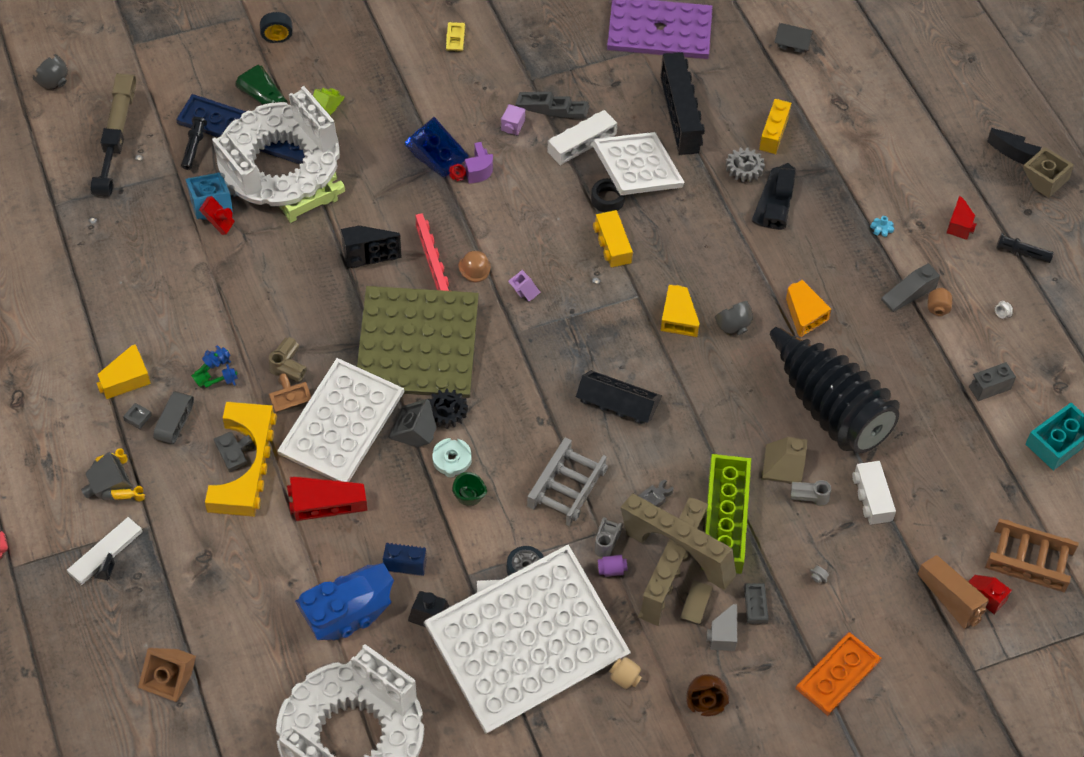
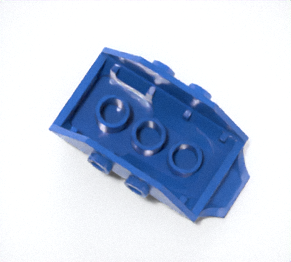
[295,563,394,640]

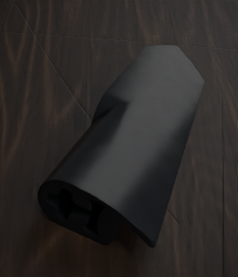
[752,163,796,230]

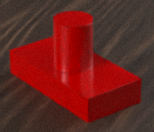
[199,196,235,235]

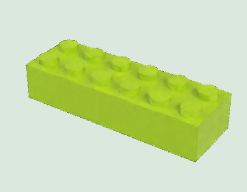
[701,454,751,574]

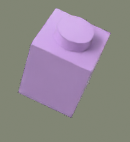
[501,104,525,135]

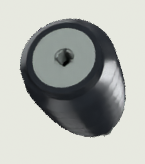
[770,327,900,453]

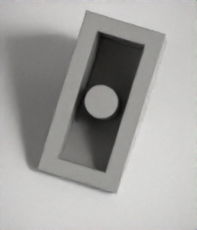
[706,604,737,651]

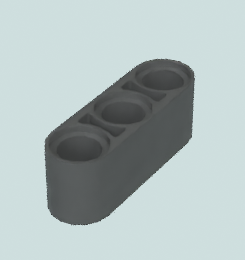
[153,391,194,444]

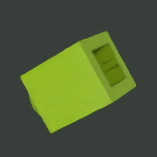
[313,88,344,116]

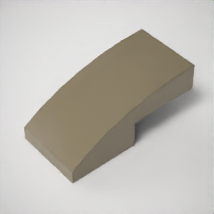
[681,580,713,625]

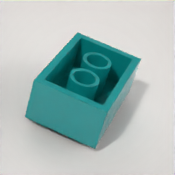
[1025,403,1084,471]

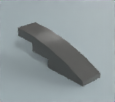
[515,92,590,118]

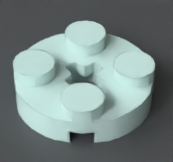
[432,438,472,477]

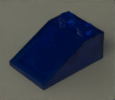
[404,117,470,178]

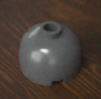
[33,54,68,89]
[715,301,753,335]

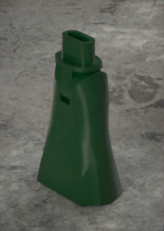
[235,64,287,105]

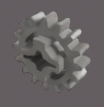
[726,147,765,182]

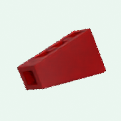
[287,476,368,521]

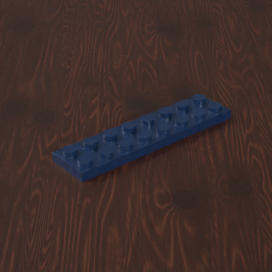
[176,94,305,164]

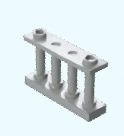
[527,437,608,527]

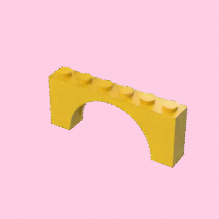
[205,402,277,517]

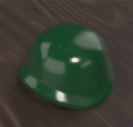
[452,472,487,506]

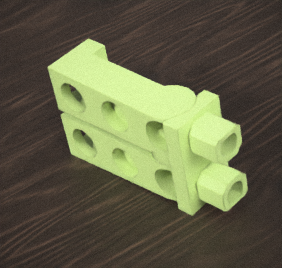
[279,173,345,223]

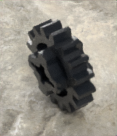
[428,388,468,429]

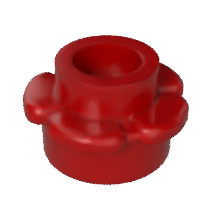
[449,164,466,181]

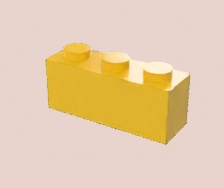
[759,99,792,154]
[593,210,633,267]

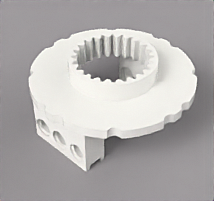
[212,86,340,206]
[276,644,424,757]

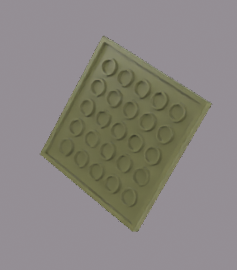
[357,286,479,398]

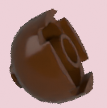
[686,674,729,716]

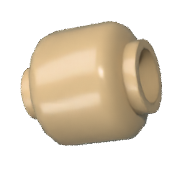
[609,657,642,689]

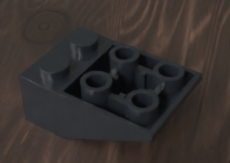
[341,225,402,268]

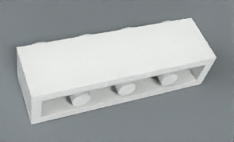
[548,110,617,165]

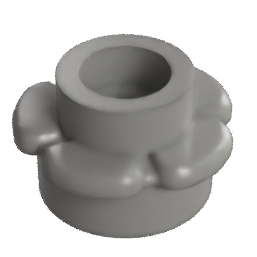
[810,565,829,584]

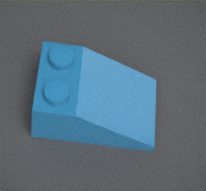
[185,173,233,220]

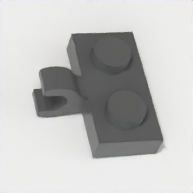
[214,431,254,473]

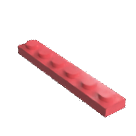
[416,213,451,291]

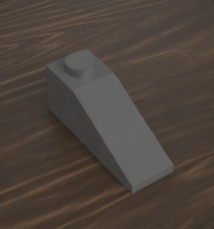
[881,263,940,312]

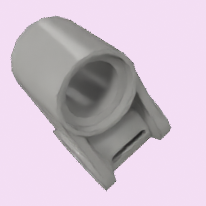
[594,517,623,558]

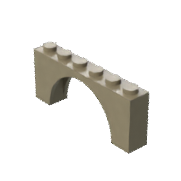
[621,493,736,590]

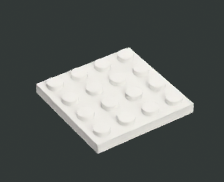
[592,132,685,195]

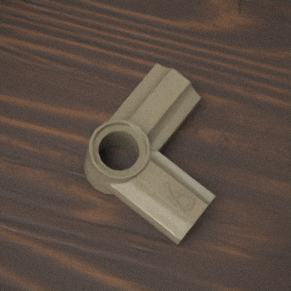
[269,337,307,382]

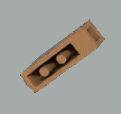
[918,555,989,629]

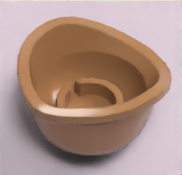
[458,251,491,282]

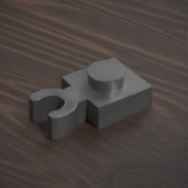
[638,480,674,507]

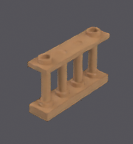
[985,518,1079,593]

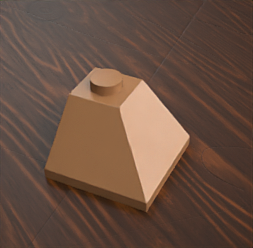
[138,648,196,702]

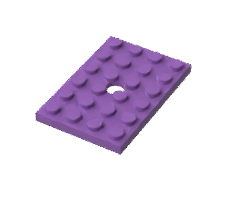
[607,0,712,59]

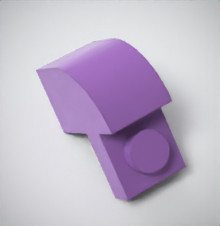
[465,142,493,184]

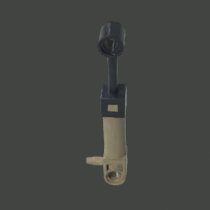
[90,73,136,196]

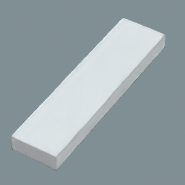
[67,517,143,585]

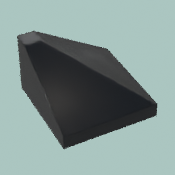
[95,553,115,581]

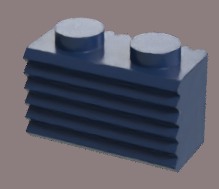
[383,542,427,576]

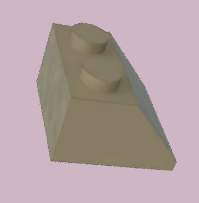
[1023,147,1074,198]

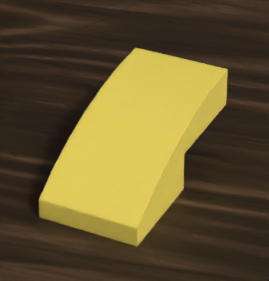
[446,22,465,51]

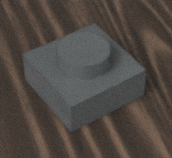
[123,403,152,429]

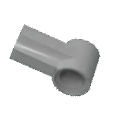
[791,480,831,506]

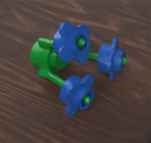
[191,345,238,388]

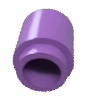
[598,555,627,577]

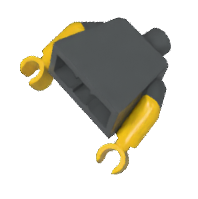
[81,448,145,501]

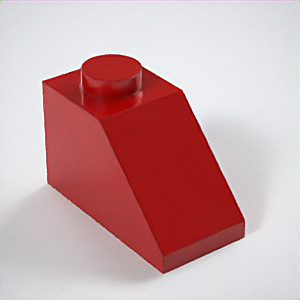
[947,196,976,240]
[968,575,1012,615]

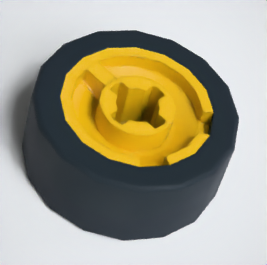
[260,12,293,43]

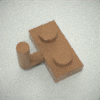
[269,374,311,413]

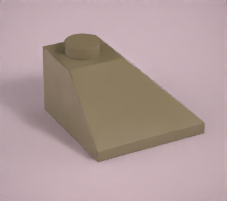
[762,437,808,484]

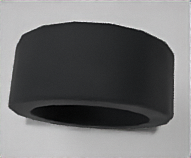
[591,178,625,213]

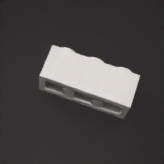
[852,461,896,525]

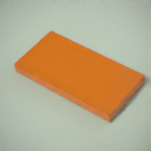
[795,632,881,716]

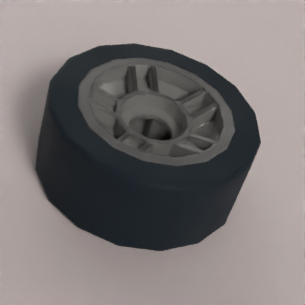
[507,545,544,576]

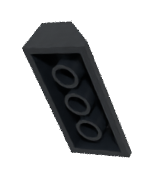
[576,370,662,424]

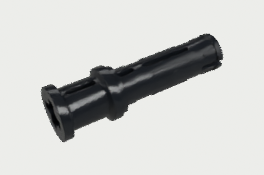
[181,117,208,170]
[996,233,1054,263]

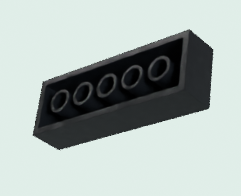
[660,52,705,155]

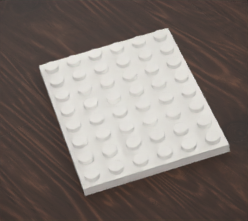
[424,545,631,734]

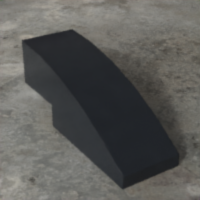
[987,128,1042,165]

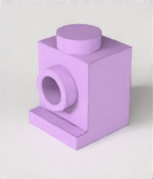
[508,270,541,301]

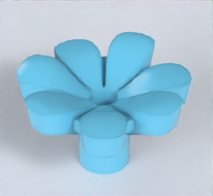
[870,216,894,237]

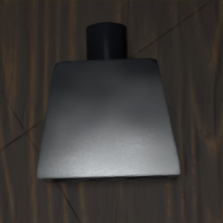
[408,591,449,627]

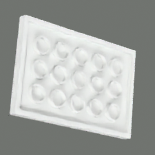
[277,358,405,482]

